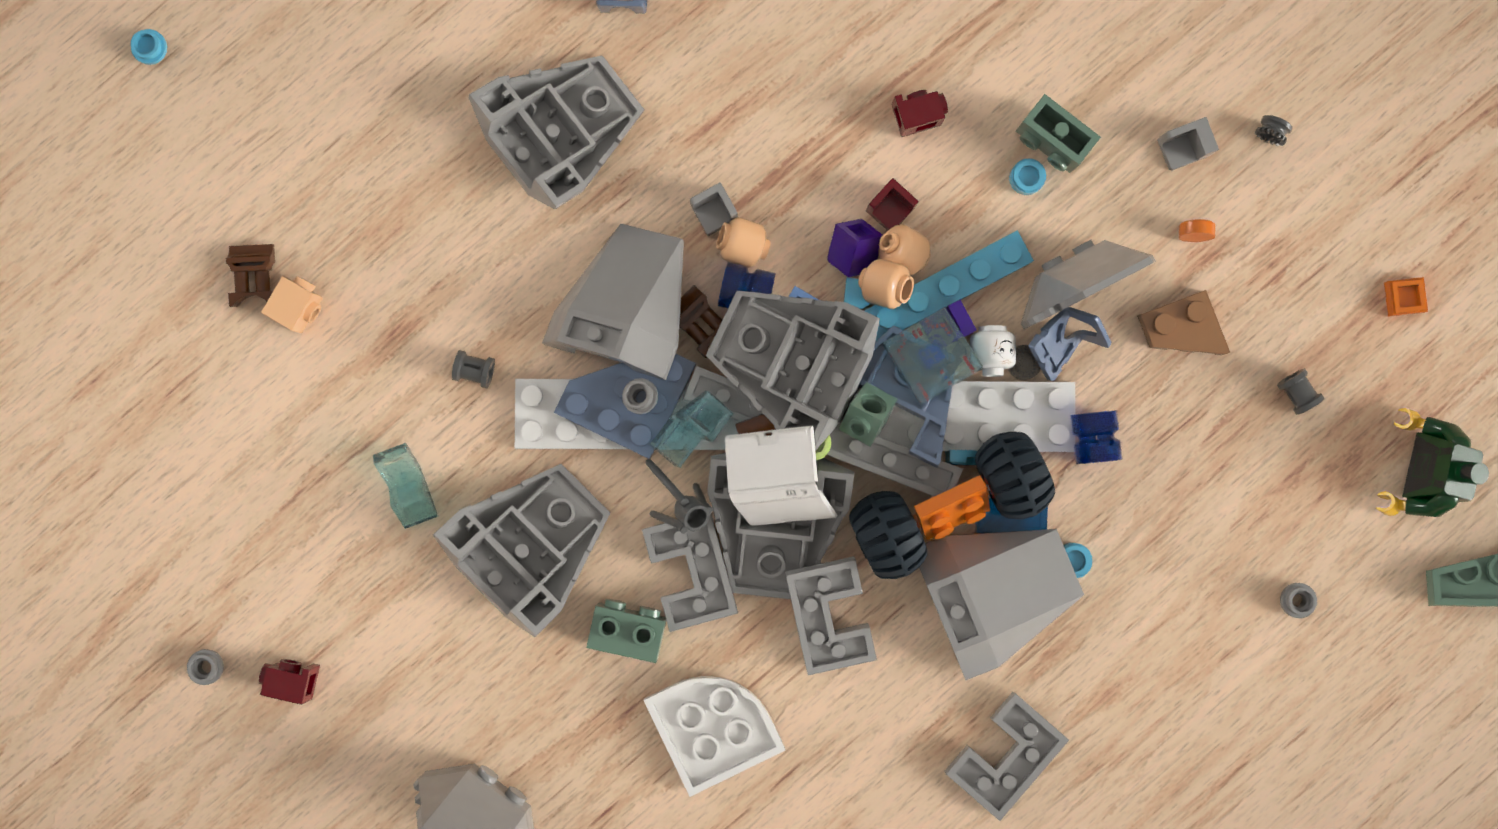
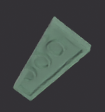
[1426,554,1498,607]

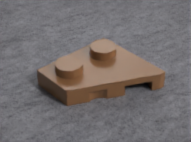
[1137,290,1230,355]

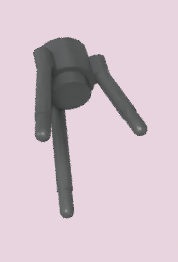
[646,459,713,534]

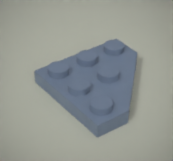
[554,354,696,459]

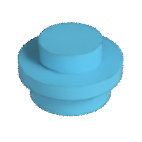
[131,29,167,65]

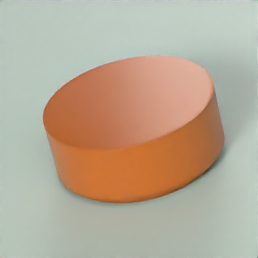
[1179,219,1215,242]

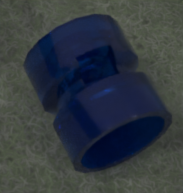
[718,262,776,309]
[1070,410,1123,464]

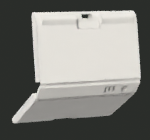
[725,425,837,526]

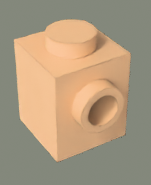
[261,276,323,333]

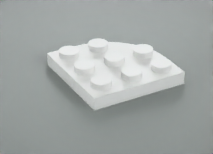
[644,676,786,797]

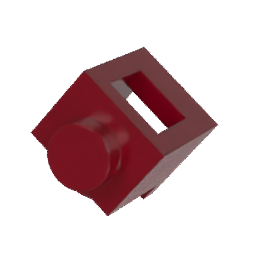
[891,90,948,138]
[259,659,320,705]

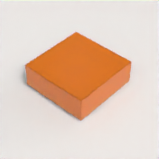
[1384,277,1428,317]

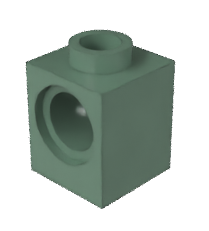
[839,382,898,447]

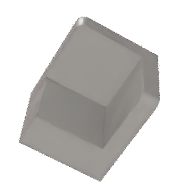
[1157,117,1219,171]
[690,182,738,236]

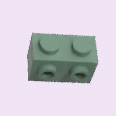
[1016,94,1101,173]
[586,599,666,663]

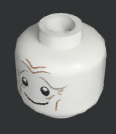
[970,325,1016,377]

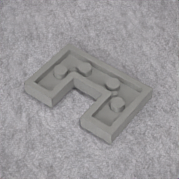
[642,513,738,632]
[785,556,877,675]
[944,692,1069,821]

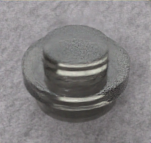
[1008,345,1041,380]

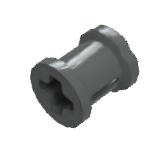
[452,350,495,388]
[1277,368,1325,415]

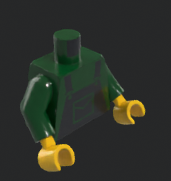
[1376,408,1489,517]

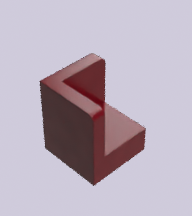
[866,178,919,231]

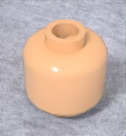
[716,217,771,268]
[878,224,931,276]
[858,259,914,309]

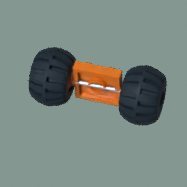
[849,432,1055,579]

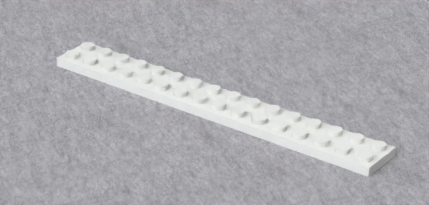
[514,379,1076,452]

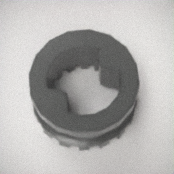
[1255,115,1292,146]

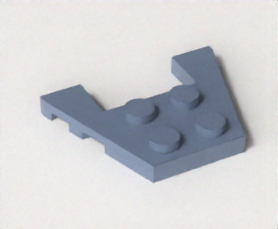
[843,325,955,468]

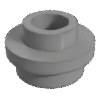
[622,378,658,414]
[1280,583,1317,618]
[187,649,224,685]

